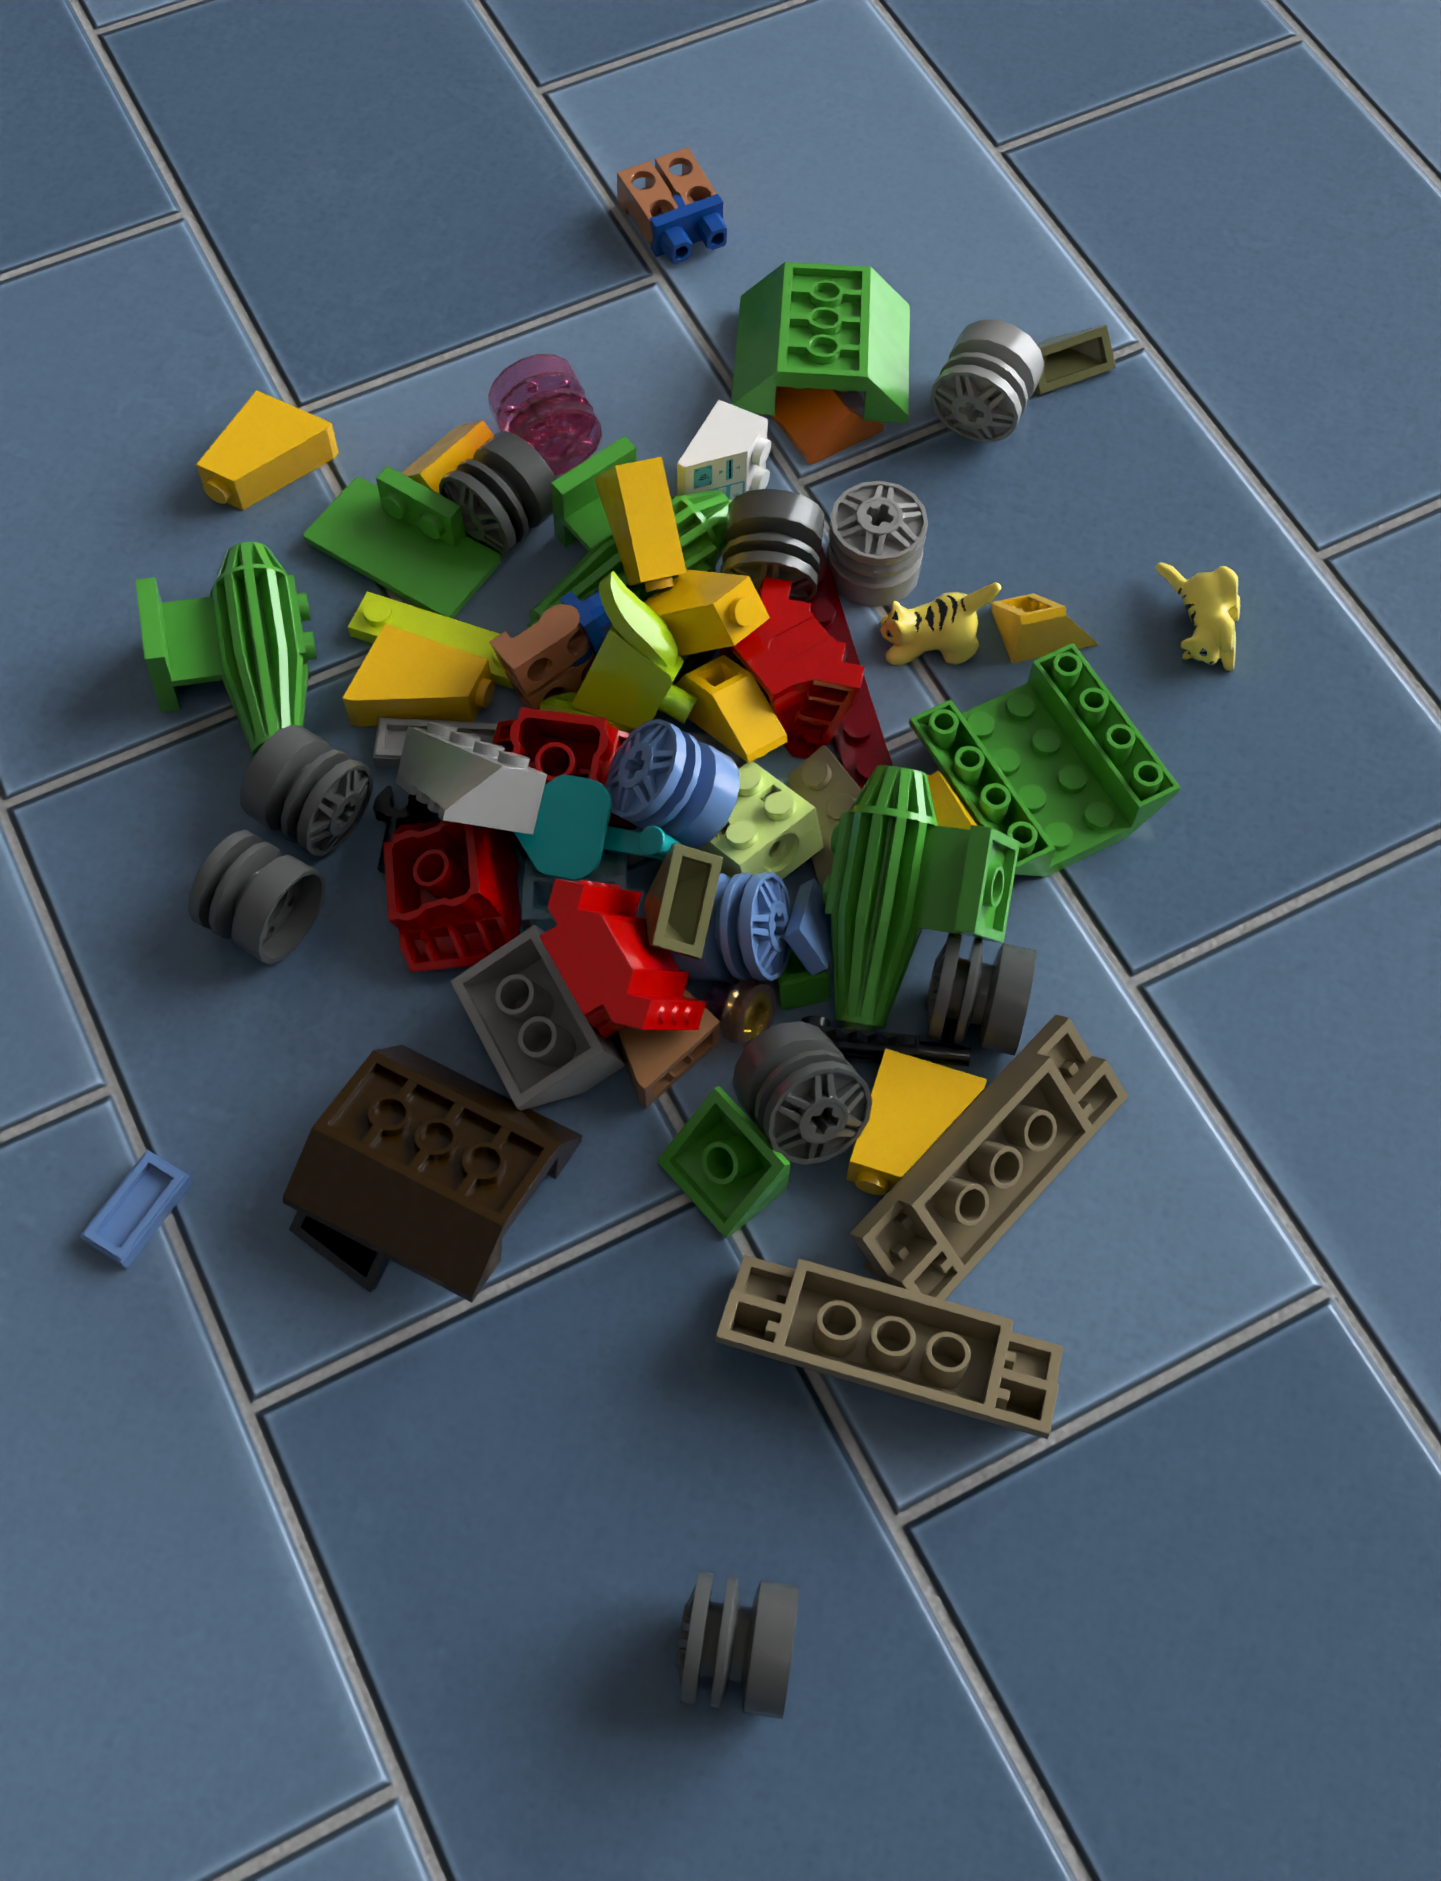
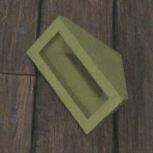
[1036,325,1116,395]
[644,843,724,959]

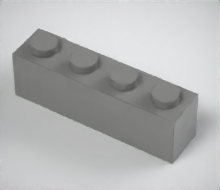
[395,722,547,835]

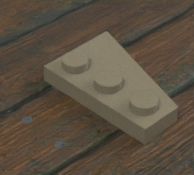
[787,745,861,889]

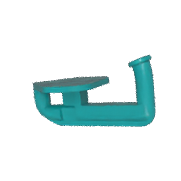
[514,775,682,881]

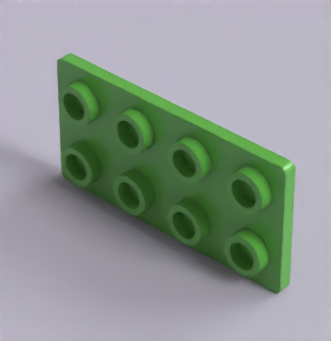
[303,466,501,619]

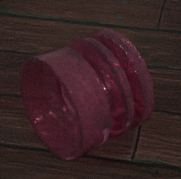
[488,354,602,476]

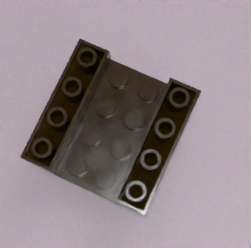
[283,1045,582,1303]

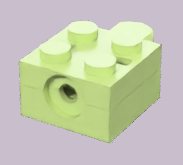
[697,761,824,879]

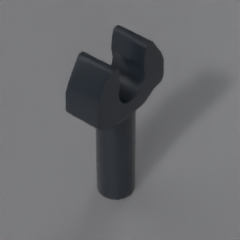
[373,786,425,874]

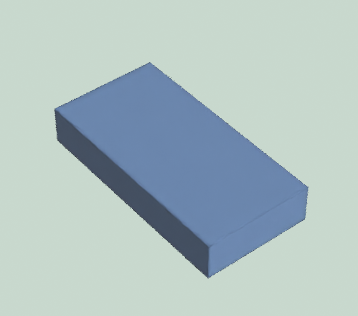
[784,878,832,976]
[79,1150,193,1269]

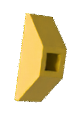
[675,655,788,763]

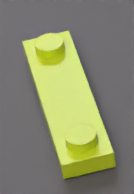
[348,591,514,689]

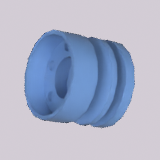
[605,719,740,849]
[672,872,792,981]

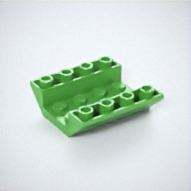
[731,262,910,423]
[909,643,1181,877]

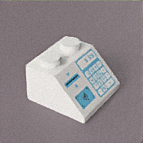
[677,400,771,501]

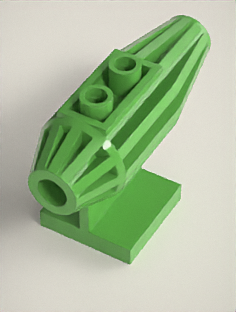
[527,436,731,628]
[135,542,317,757]
[822,765,1020,1031]

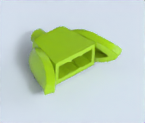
[540,571,698,734]

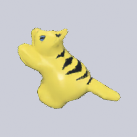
[1155,562,1240,671]
[880,582,1001,666]

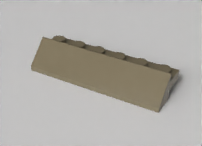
[849,1015,1128,1300]
[715,1255,1064,1439]

